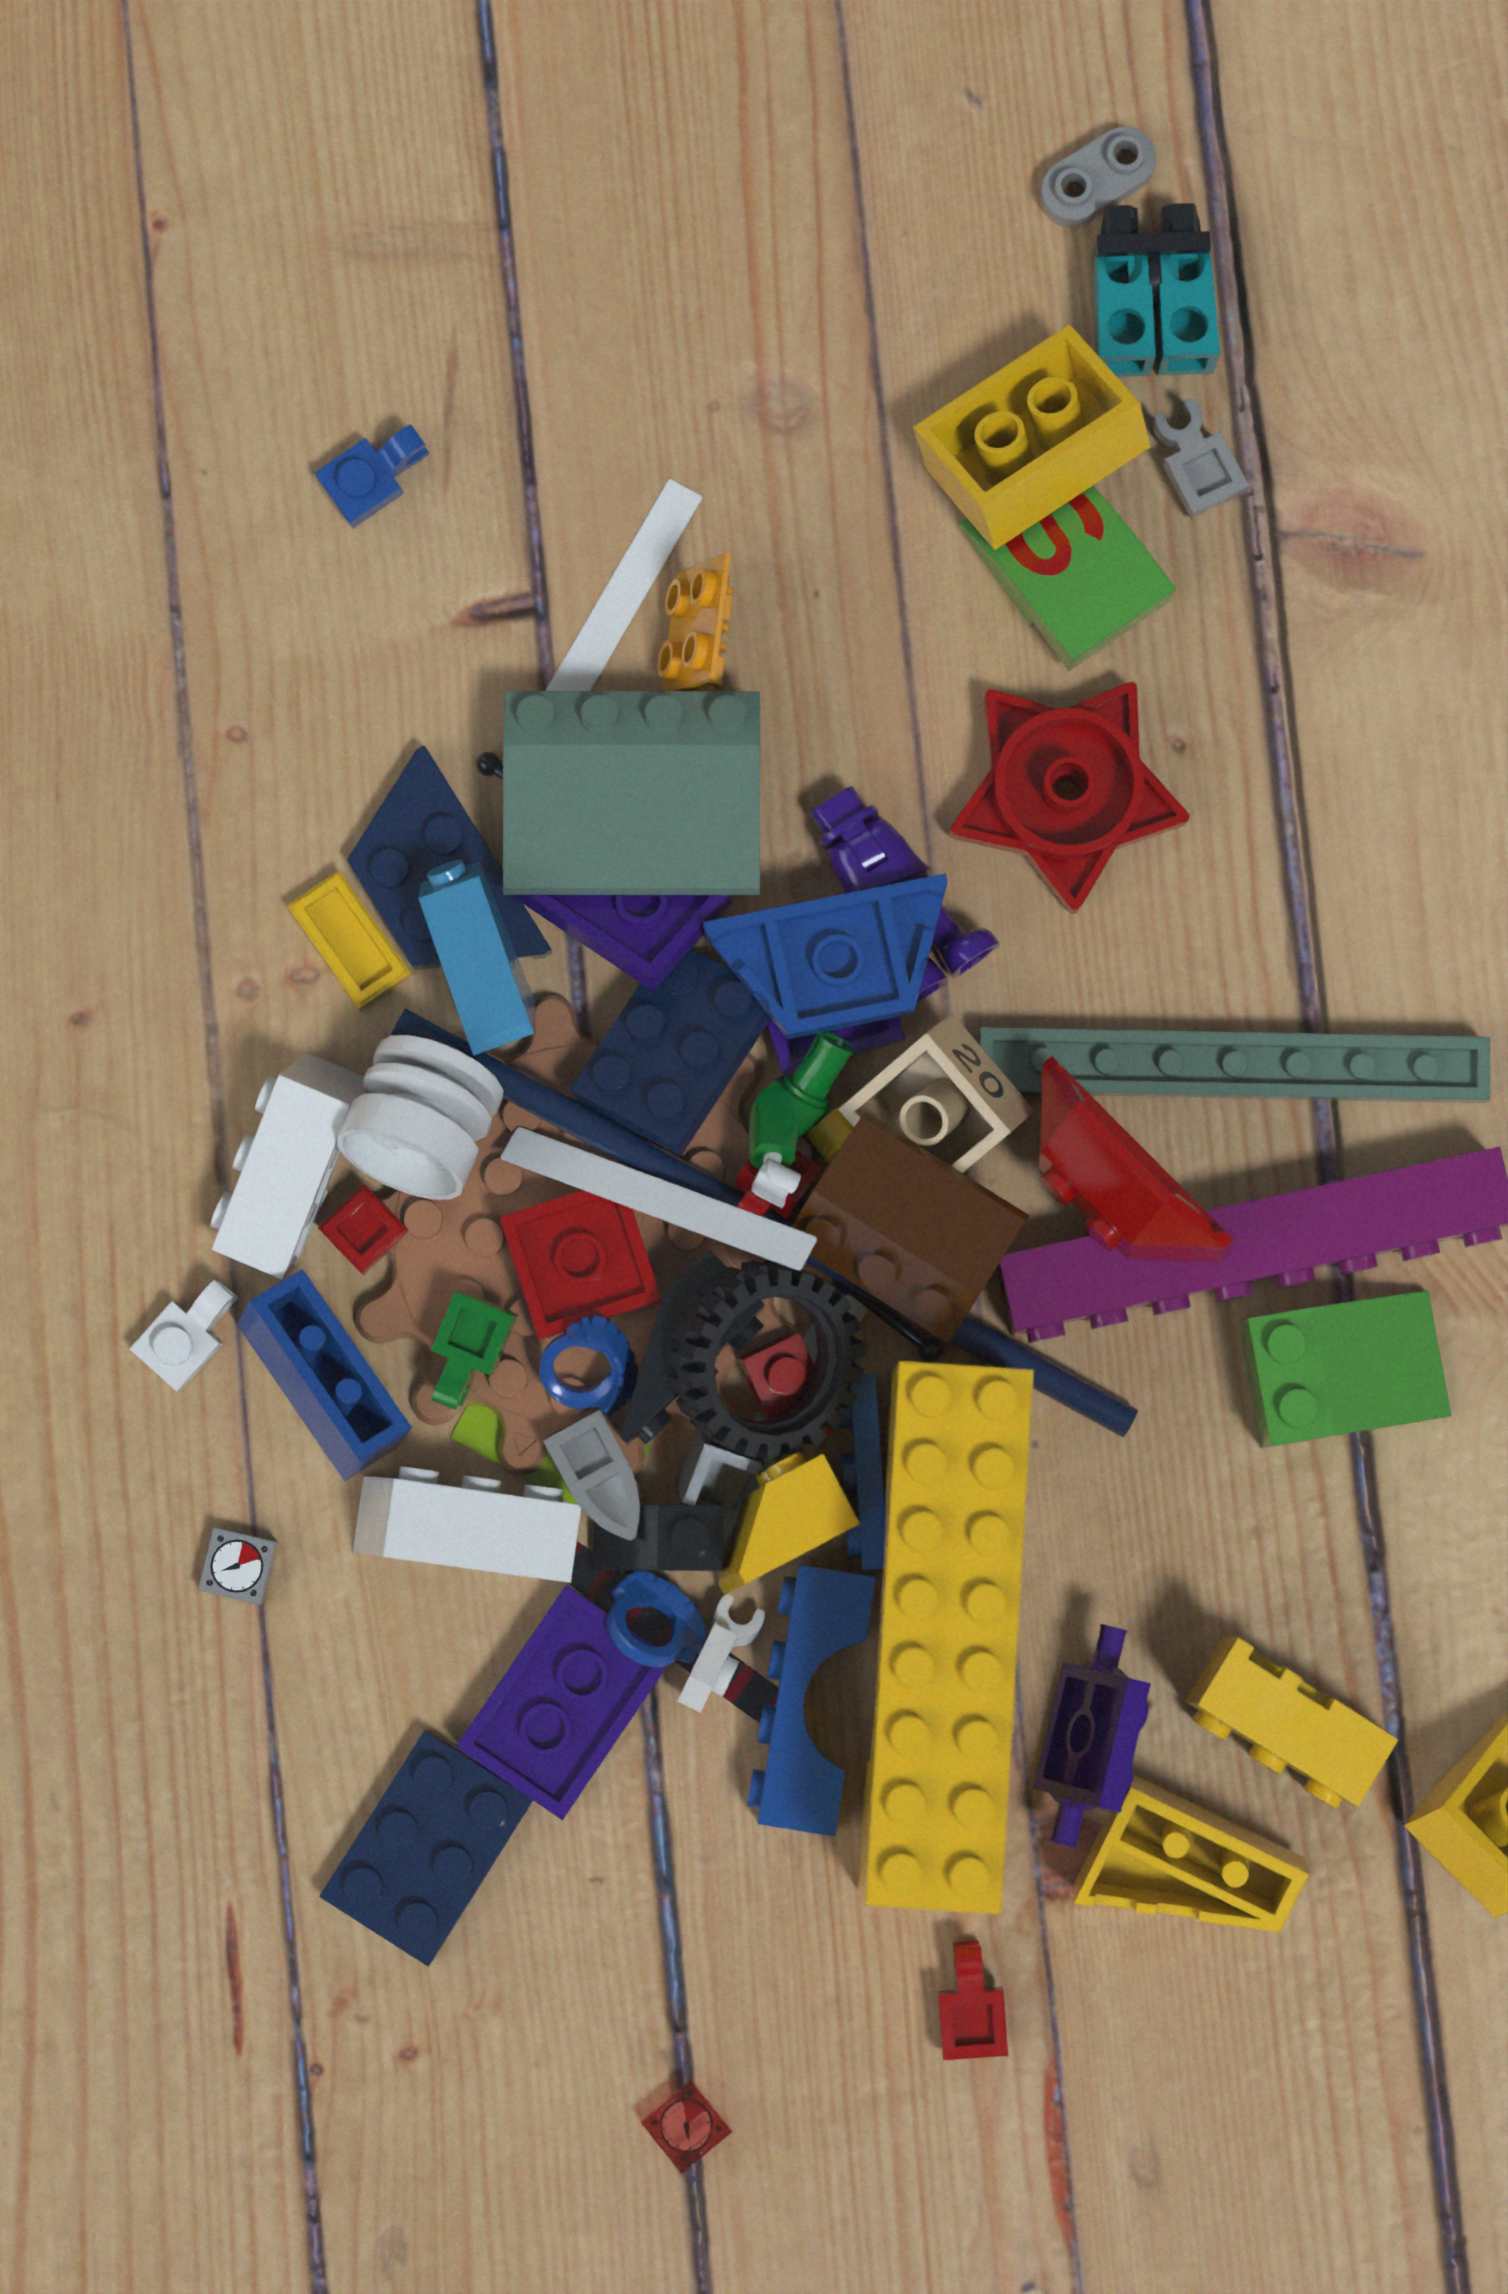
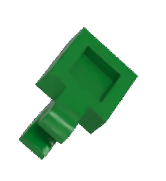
[431,1289,518,1410]

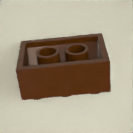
[791,1112,1030,1344]

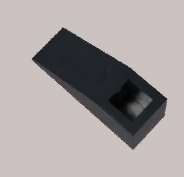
[620,1250,765,1445]

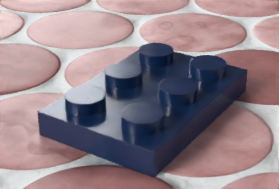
[569,949,771,1156]
[319,1730,533,1967]

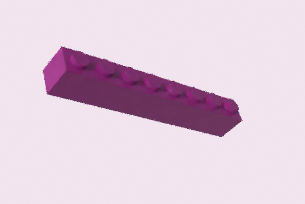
[996,1146,1508,1343]

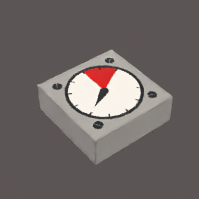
[198,1527,278,1605]

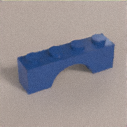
[747,1565,876,1837]

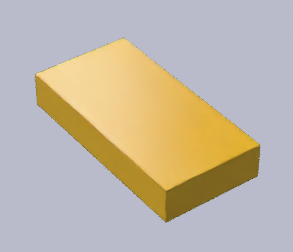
[287,870,412,1012]

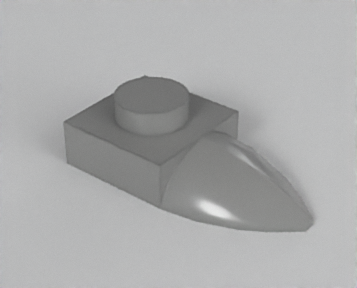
[543,1410,640,1541]

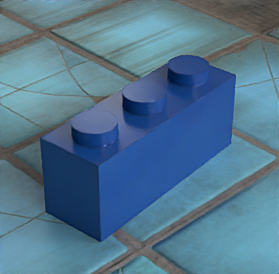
[237,1269,412,1481]

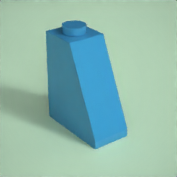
[418,860,535,1056]

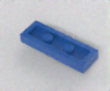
[837,1373,886,1570]

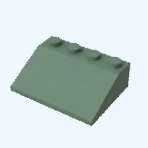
[503,691,760,895]

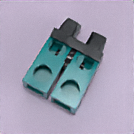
[1092,203,1220,377]

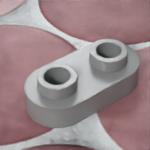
[1040,127,1156,228]

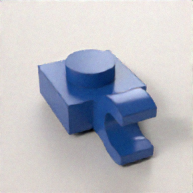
[314,424,430,529]

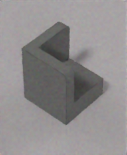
[674,1428,765,1511]

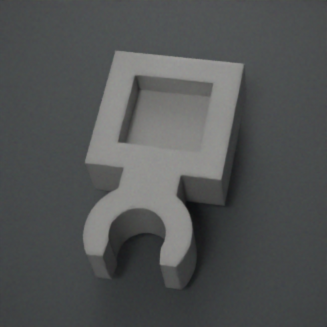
[1152,398,1249,520]

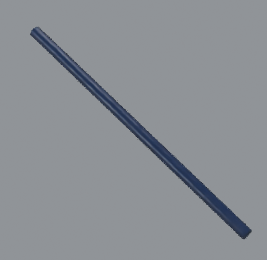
[390,1008,1138,1437]

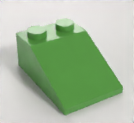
[1239,1290,1452,1449]

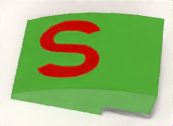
[958,486,1176,671]

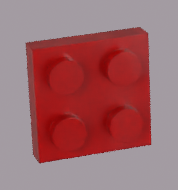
[499,1190,662,1341]

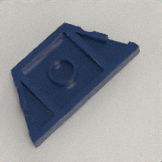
[347,745,553,970]

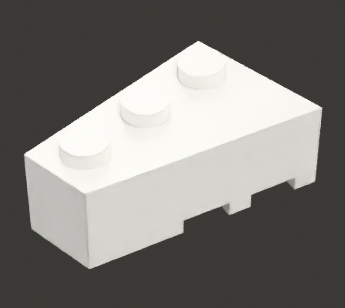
[352,1467,581,1583]

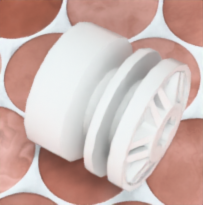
[337,1035,504,1200]

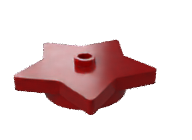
[949,681,1190,914]

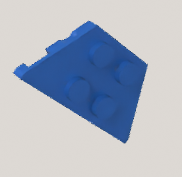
[703,873,948,1039]

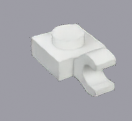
[130,1280,239,1392]
[677,1594,765,1713]

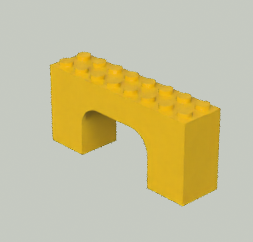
[858,1361,1034,1914]

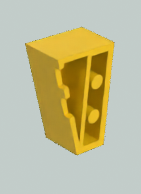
[1184,1636,1398,1809]
[1073,1774,1309,1933]

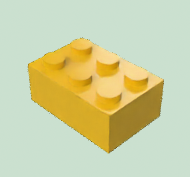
[913,324,1151,550]

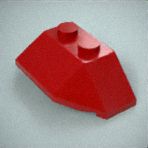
[1038,1055,1234,1262]

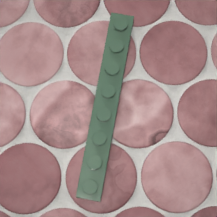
[979,1027,1490,1103]

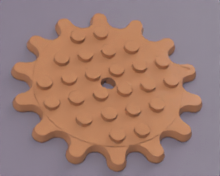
[355,995,821,1477]

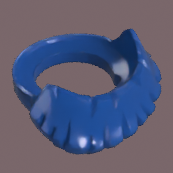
[539,1314,638,1417]
[607,1571,707,1667]

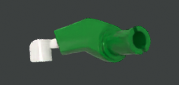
[749,1031,854,1208]

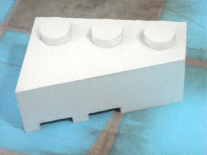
[210,1052,366,1280]

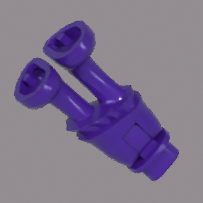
[811,786,1000,1002]

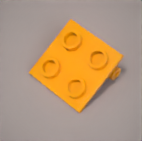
[657,553,734,691]

